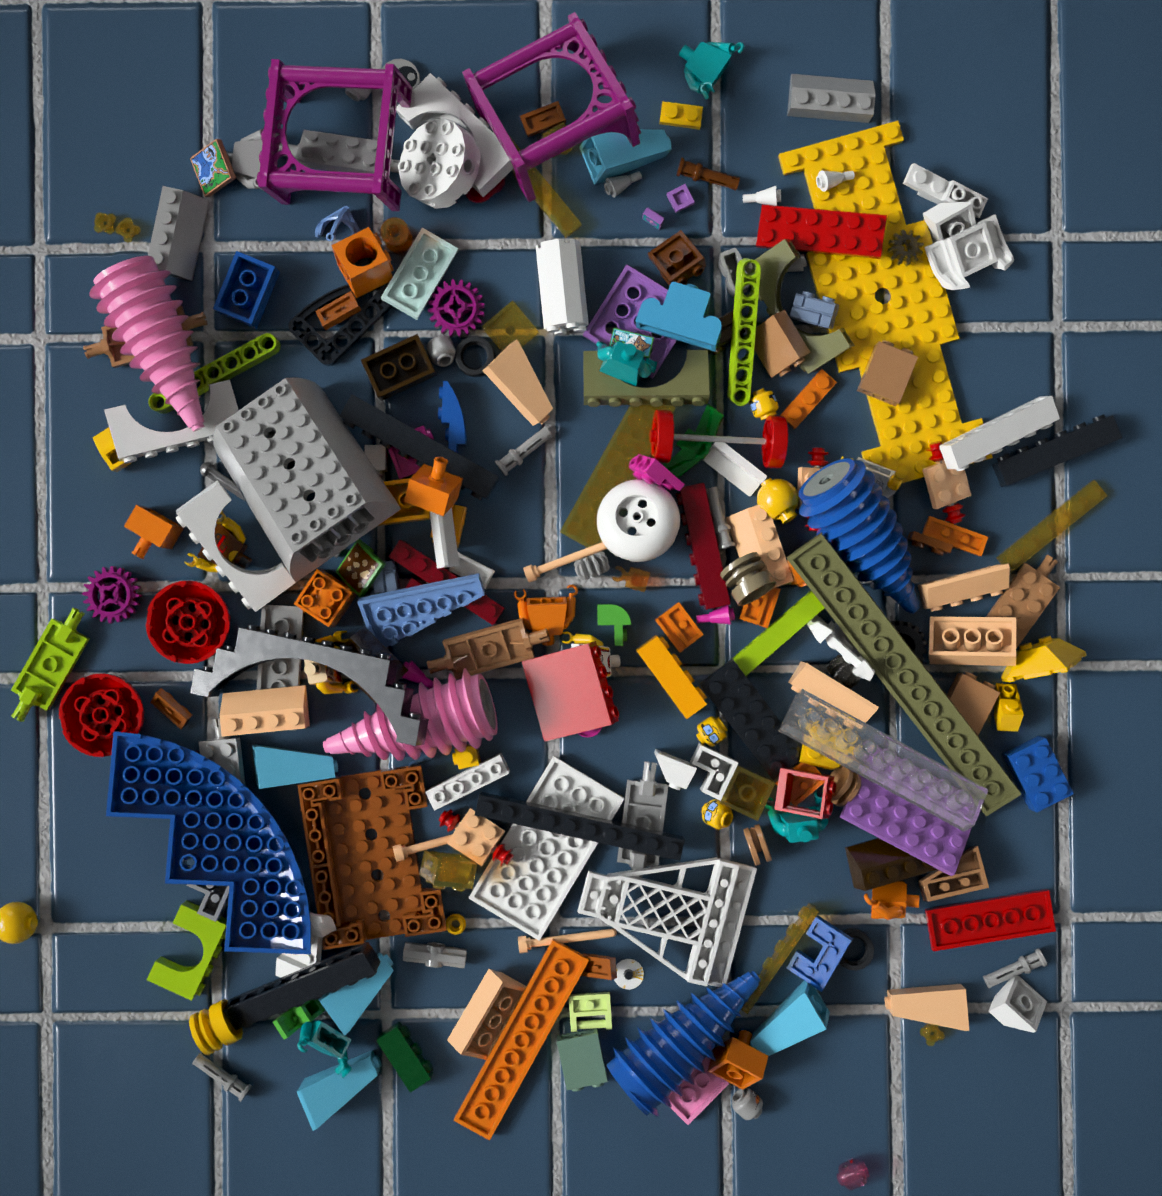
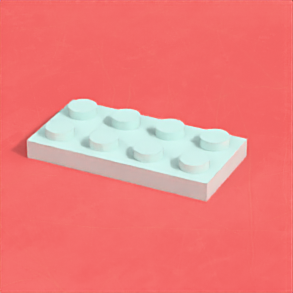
[381,228,458,320]

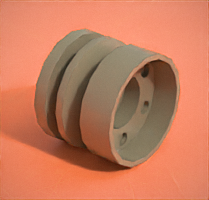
[720,552,776,606]

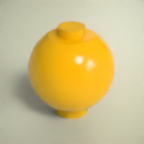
[757,478,799,524]
[0,902,38,944]

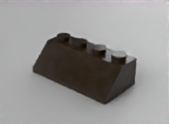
[845,838,937,891]

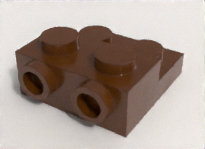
[647,230,706,286]

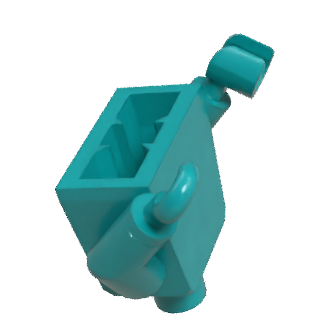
[679,42,745,99]
[596,341,658,386]
[763,791,828,843]
[297,1021,352,1078]

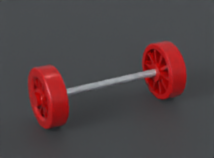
[649,410,788,468]

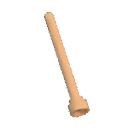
[523,542,607,583]
[392,834,452,862]
[518,929,617,953]

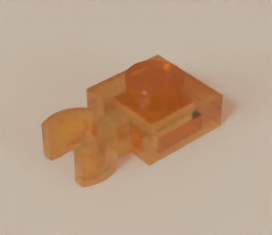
[612,566,650,593]

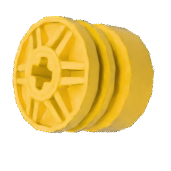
[189,999,243,1055]

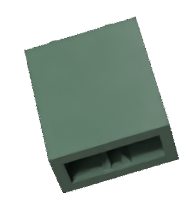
[557,1028,608,1092]

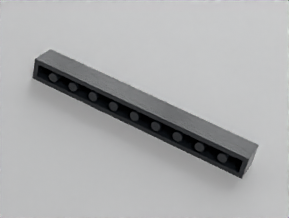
[475,792,685,861]

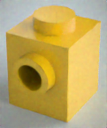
[452,744,481,769]

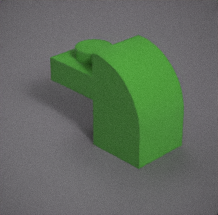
[597,604,631,646]
[273,999,325,1039]

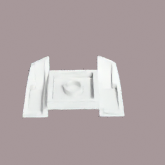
[924,215,1014,290]
[807,615,875,681]
[275,913,336,978]

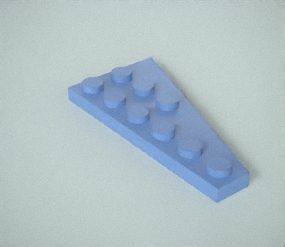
[357,573,485,647]

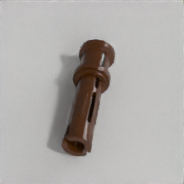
[676,158,740,191]

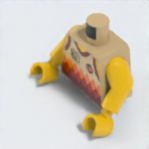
[304,631,358,694]

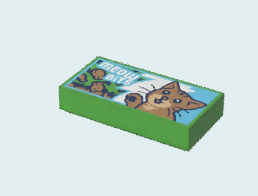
[609,328,654,359]

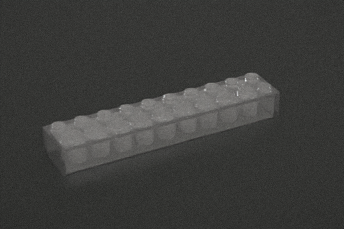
[779,689,988,832]

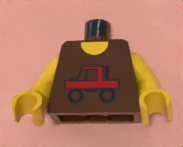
[184,511,252,572]

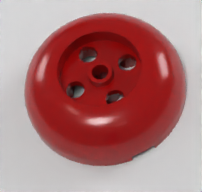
[146,581,230,664]
[59,673,144,757]

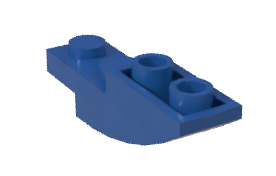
[438,381,467,453]

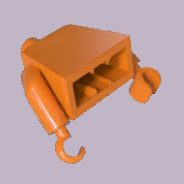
[514,584,578,646]
[864,881,919,920]

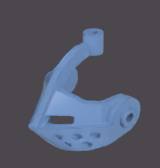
[315,206,360,241]

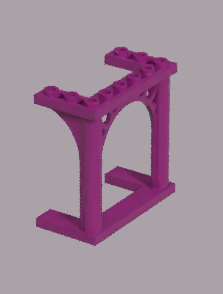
[462,12,641,202]
[257,59,413,211]

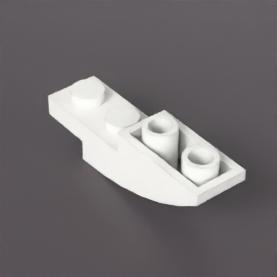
[903,163,988,218]

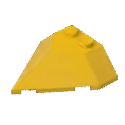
[1001,636,1087,682]

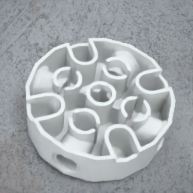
[398,118,480,209]

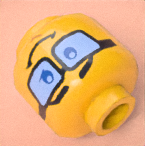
[749,388,779,421]
[696,716,728,747]
[702,799,733,830]

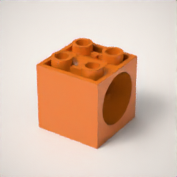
[331,227,394,298]
[294,569,357,627]

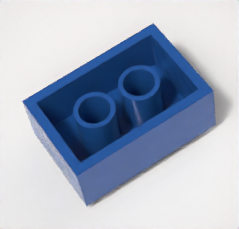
[213,251,280,329]
[1002,736,1074,813]

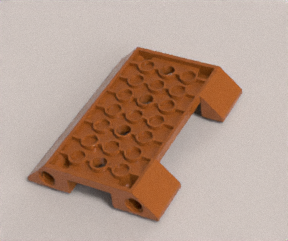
[297,765,447,950]

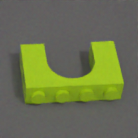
[147,900,227,1001]

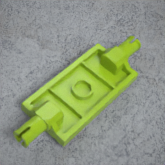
[11,607,90,722]

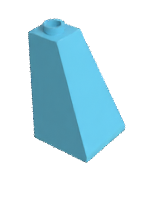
[579,129,672,185]
[252,744,338,789]
[318,953,394,1036]
[750,980,830,1056]
[297,1050,382,1131]

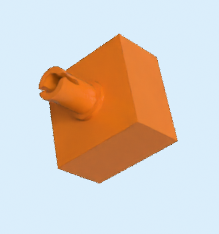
[404,457,463,516]
[124,505,184,559]
[707,1030,768,1090]

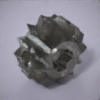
[887,230,924,266]
[827,655,861,689]

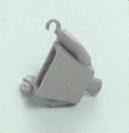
[227,129,264,191]

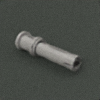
[495,426,553,476]
[706,487,736,550]
[983,948,1047,988]
[192,1053,252,1102]

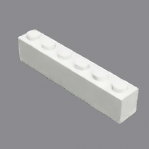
[939,396,1060,471]

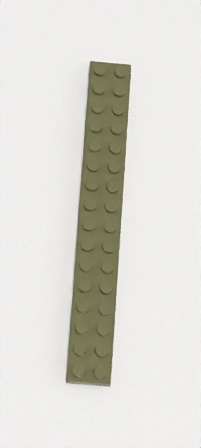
[787,532,1021,816]

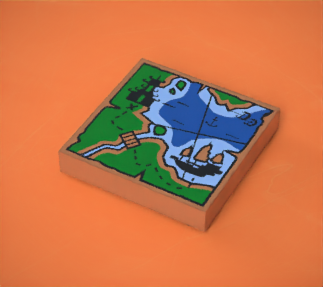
[190,139,236,197]

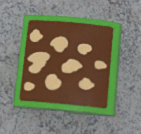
[336,539,386,597]

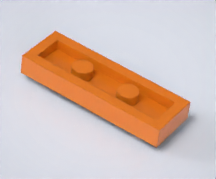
[780,369,837,429]
[922,516,988,557]

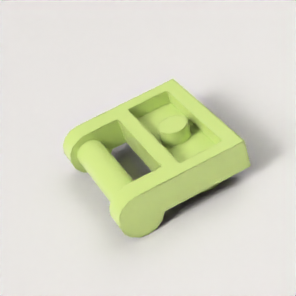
[569,992,612,1032]

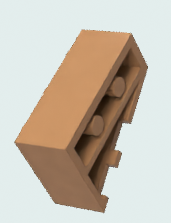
[918,846,989,902]

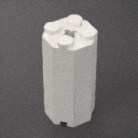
[536,239,589,335]

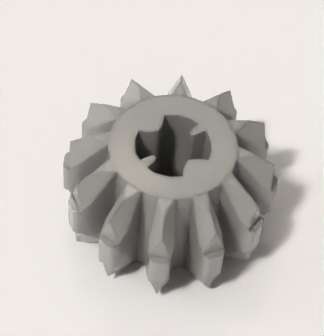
[574,552,610,580]

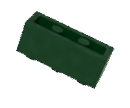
[376,1021,433,1093]

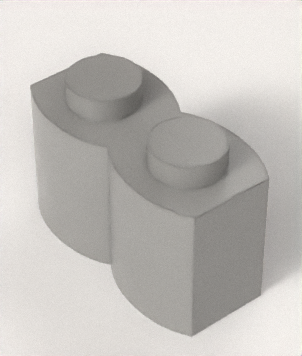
[718,248,749,297]

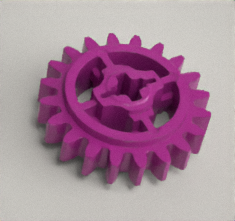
[428,279,485,338]
[82,566,142,623]

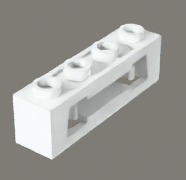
[425,753,510,811]

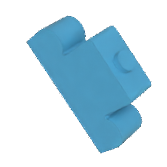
[635,282,722,352]

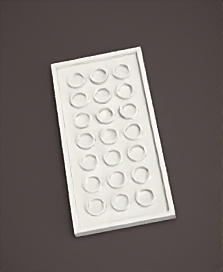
[469,756,624,941]

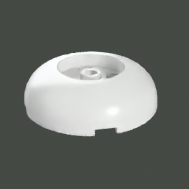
[597,479,680,562]

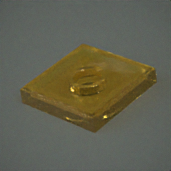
[481,300,539,352]

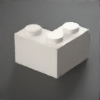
[690,743,738,801]

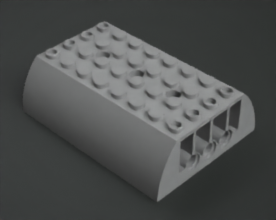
[213,378,401,582]

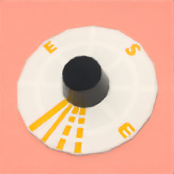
[614,959,644,990]

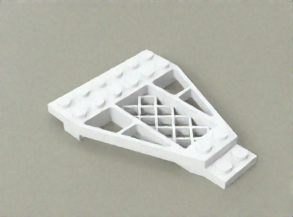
[578,857,757,987]

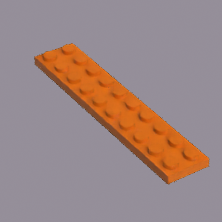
[453,939,589,1140]

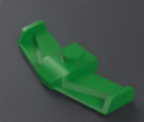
[663,404,724,478]

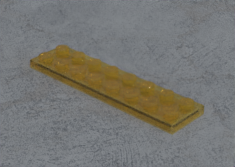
[560,405,676,548]

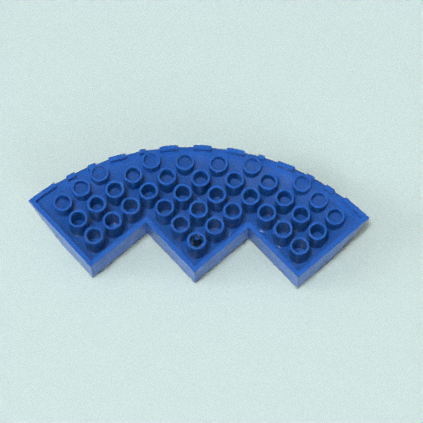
[106,731,311,954]

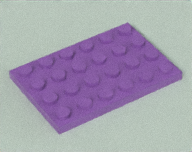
[840,744,979,876]

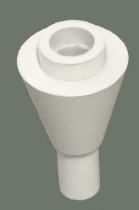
[816,171,855,192]
[743,186,781,206]

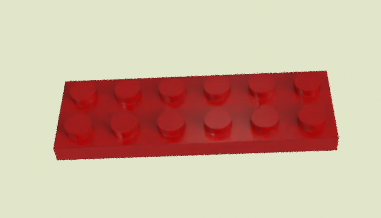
[756,205,887,259]
[925,889,1056,952]

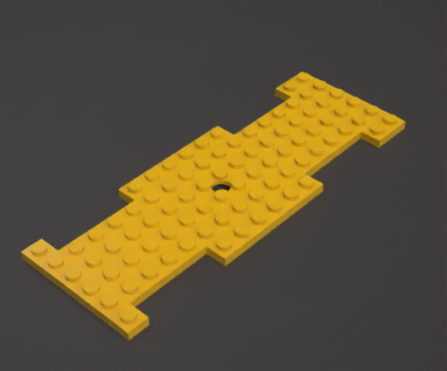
[778,121,993,483]

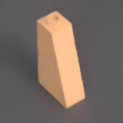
[482,339,553,426]
[884,984,969,1031]

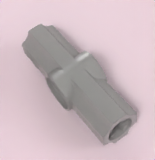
[403,942,467,968]

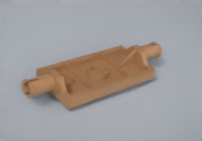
[83,305,208,368]
[986,555,1060,648]
[427,618,550,679]

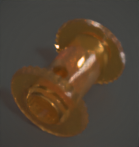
[380,217,412,253]

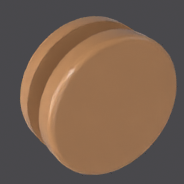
[823,765,861,807]
[743,824,772,866]

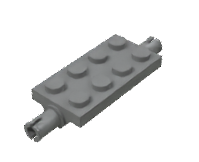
[279,130,400,174]
[199,718,246,786]
[617,761,669,886]

